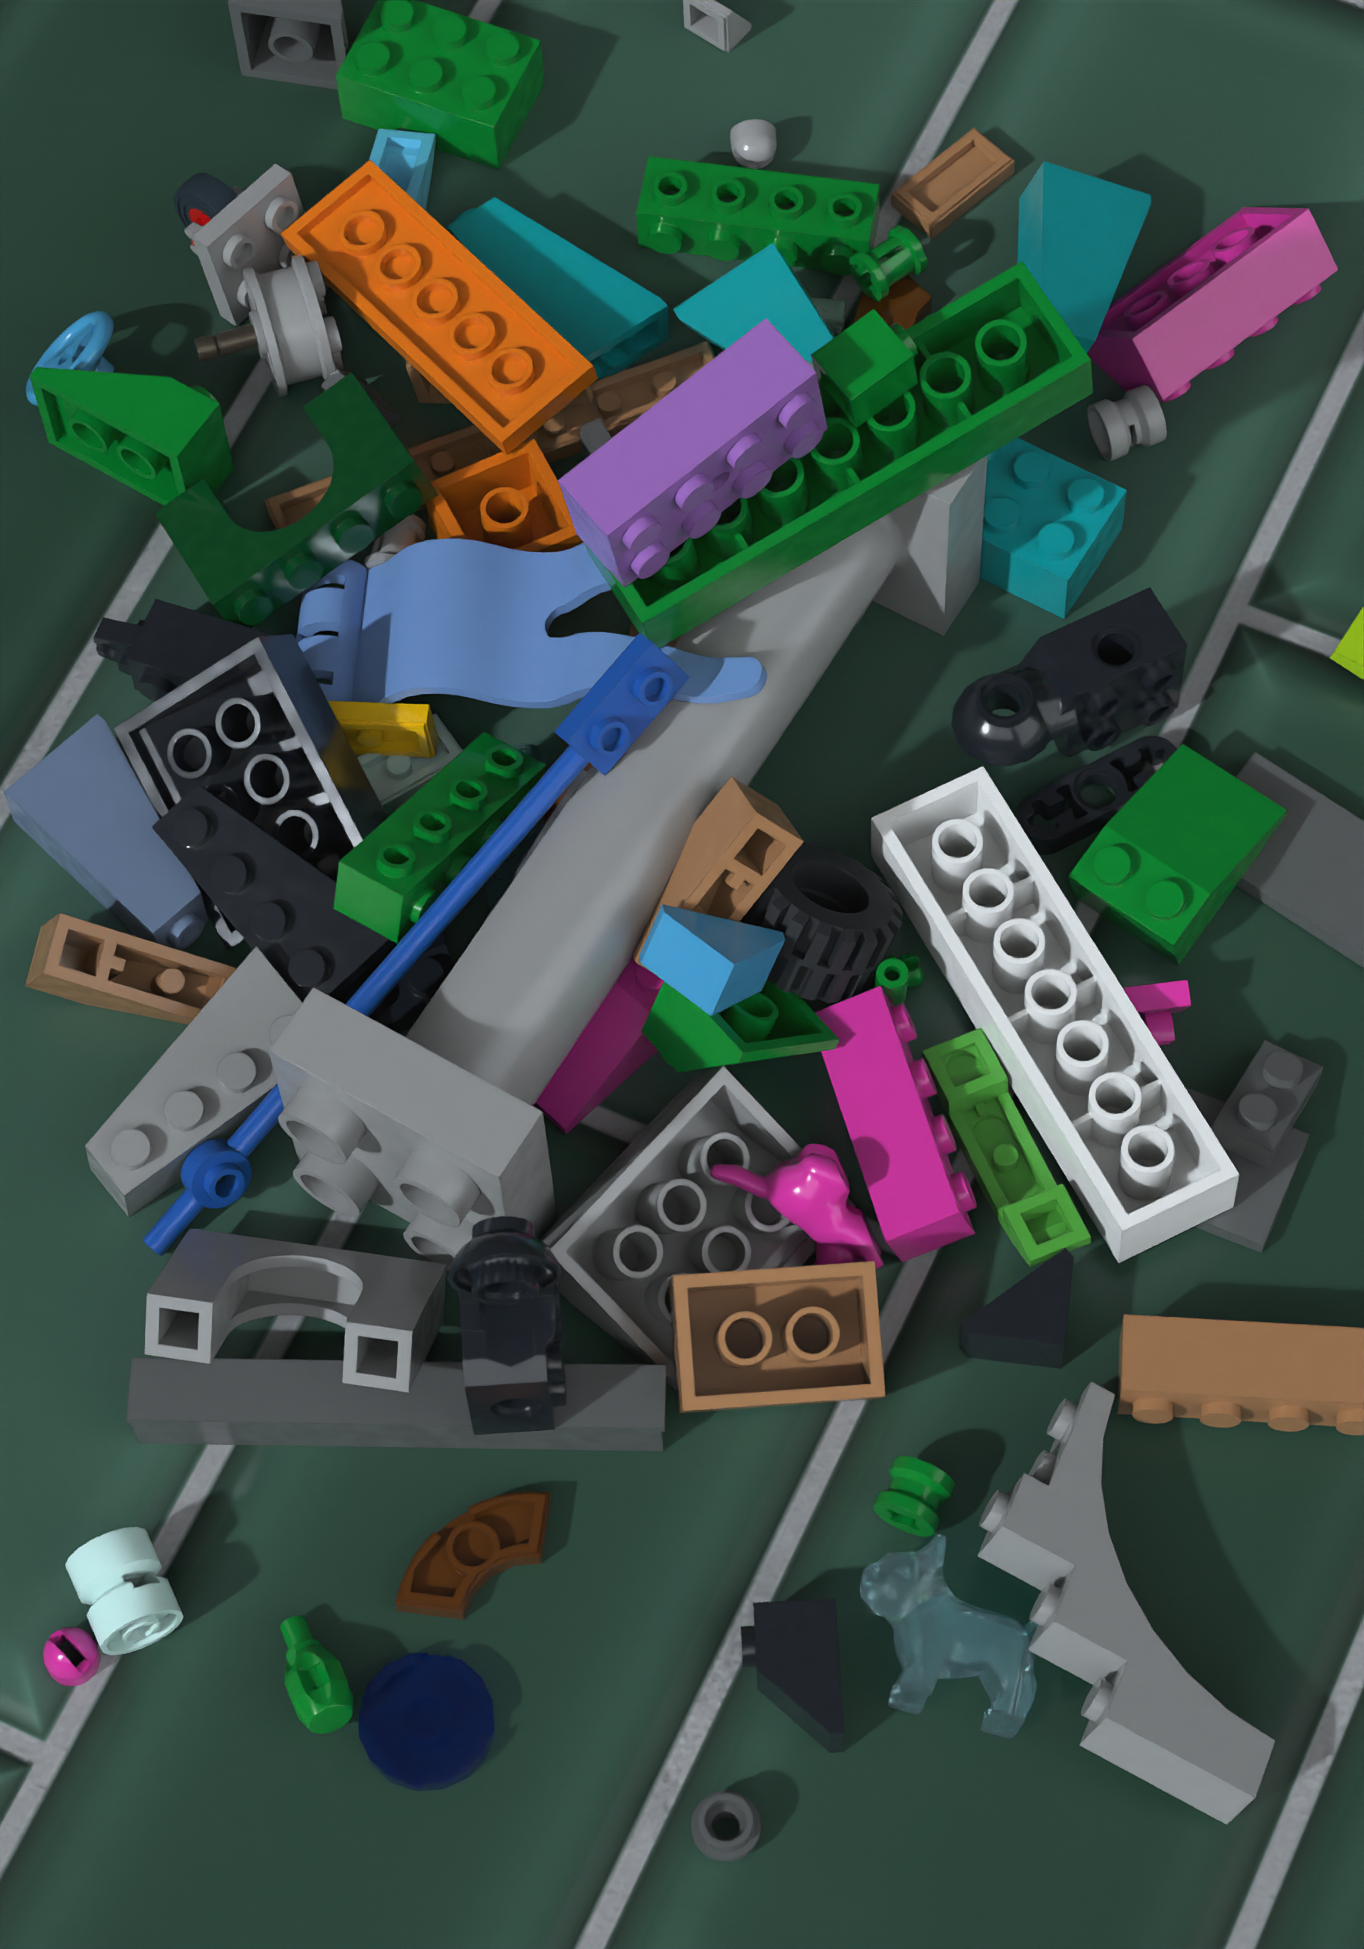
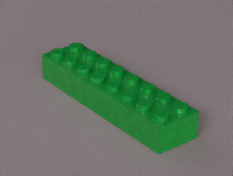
[585,261,1093,648]

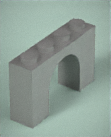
[145,1228,447,1392]

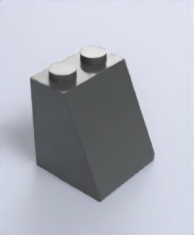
[228,0,349,90]

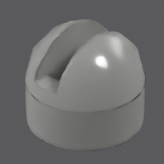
[730,119,777,169]

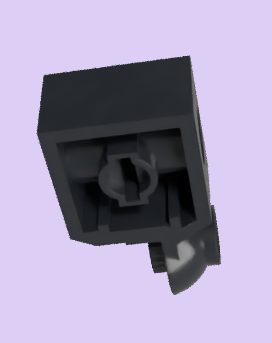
[951,587,1187,766]
[447,1216,567,1435]

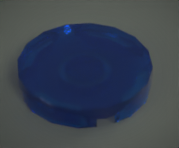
[358,1652,495,1791]

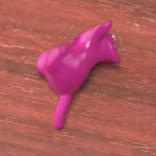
[709,1143,883,1269]

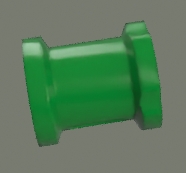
[849,225,928,301]

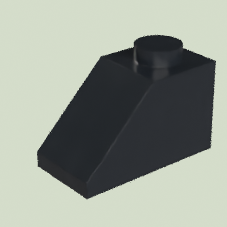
[741,1598,844,1753]

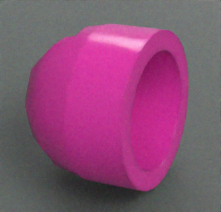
[43,1627,100,1686]

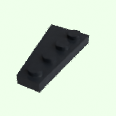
[152,784,395,1003]

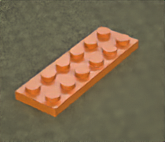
[281,160,598,455]

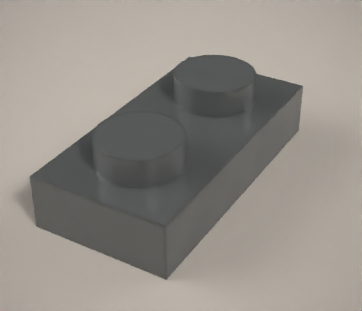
[1211,1041,1324,1168]

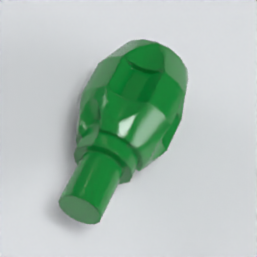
[280,1615,353,1734]

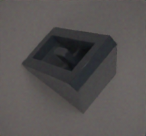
[960,1248,1074,1369]

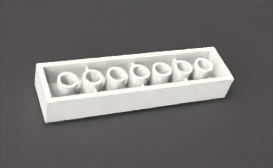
[871,766,1239,1263]

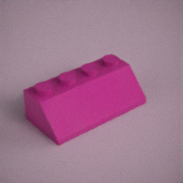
[1087,207,1338,402]

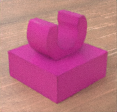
[1123,980,1191,1046]

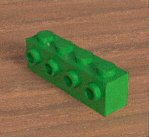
[636,156,880,276]
[333,732,546,943]

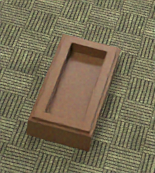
[891,128,1015,240]

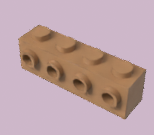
[1117,1314,1364,1436]

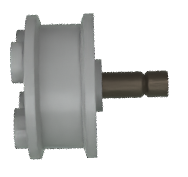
[194,254,344,397]

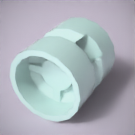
[65,1527,184,1655]

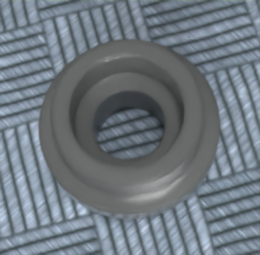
[691,1791,761,1862]

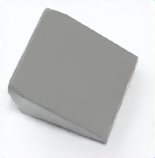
[683,0,752,53]

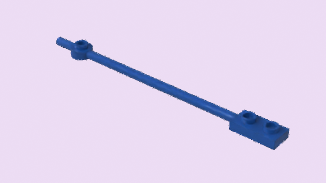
[142,633,690,1256]

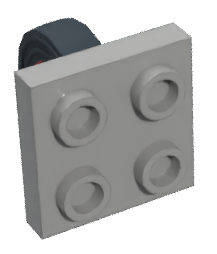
[173,164,305,326]

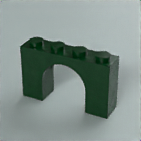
[154,372,439,628]

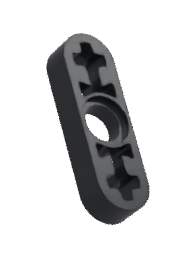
[1016,736,1177,855]

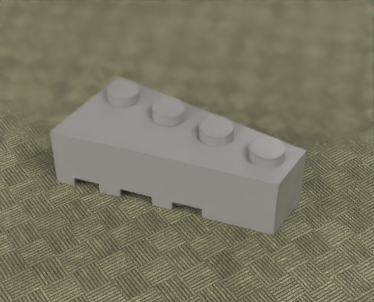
[85,946,302,1217]

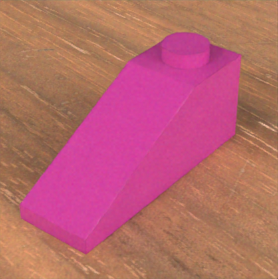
[534,958,664,1134]

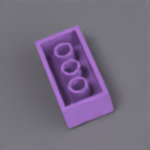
[558,318,828,588]

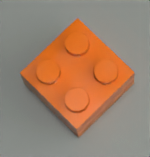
[426,438,583,553]

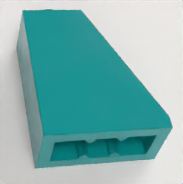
[673,243,835,364]

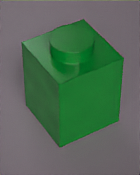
[811,309,918,428]

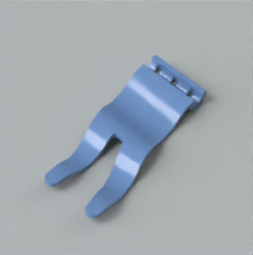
[296,538,767,708]

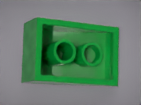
[29,367,234,506]
[1068,744,1288,965]

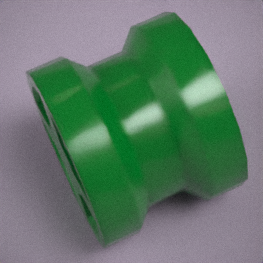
[873,1456,956,1537]

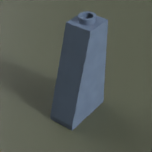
[4,714,209,950]

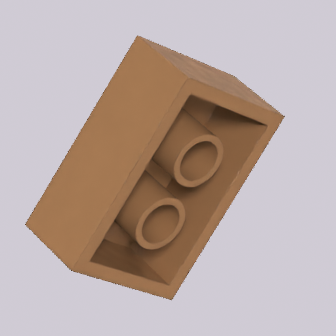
[669,1261,885,1414]

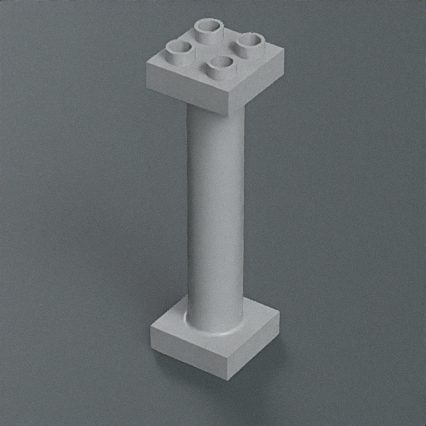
[269,360,987,1274]

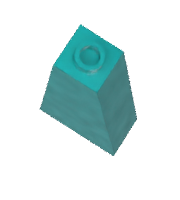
[1017,161,1151,353]
[447,197,670,381]

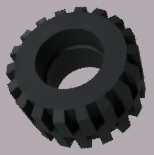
[740,842,903,1003]

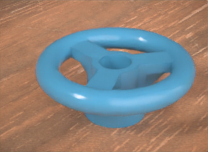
[26,311,114,406]

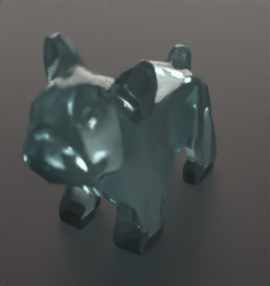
[859,1534,1038,1739]

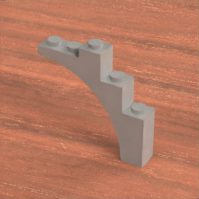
[978,1382,1275,1825]

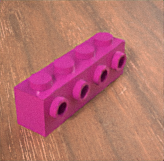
[815,986,977,1262]

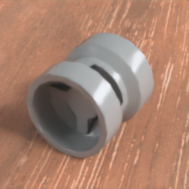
[1087,385,1167,462]

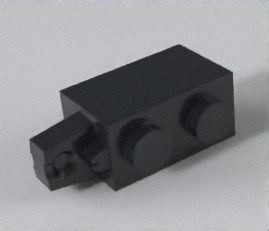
[93,599,269,702]

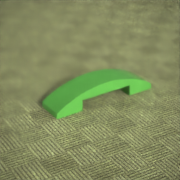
[922,1028,1091,1267]

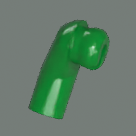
[874,952,924,1006]

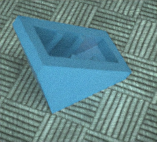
[639,904,785,1016]

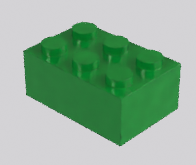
[336,0,545,170]

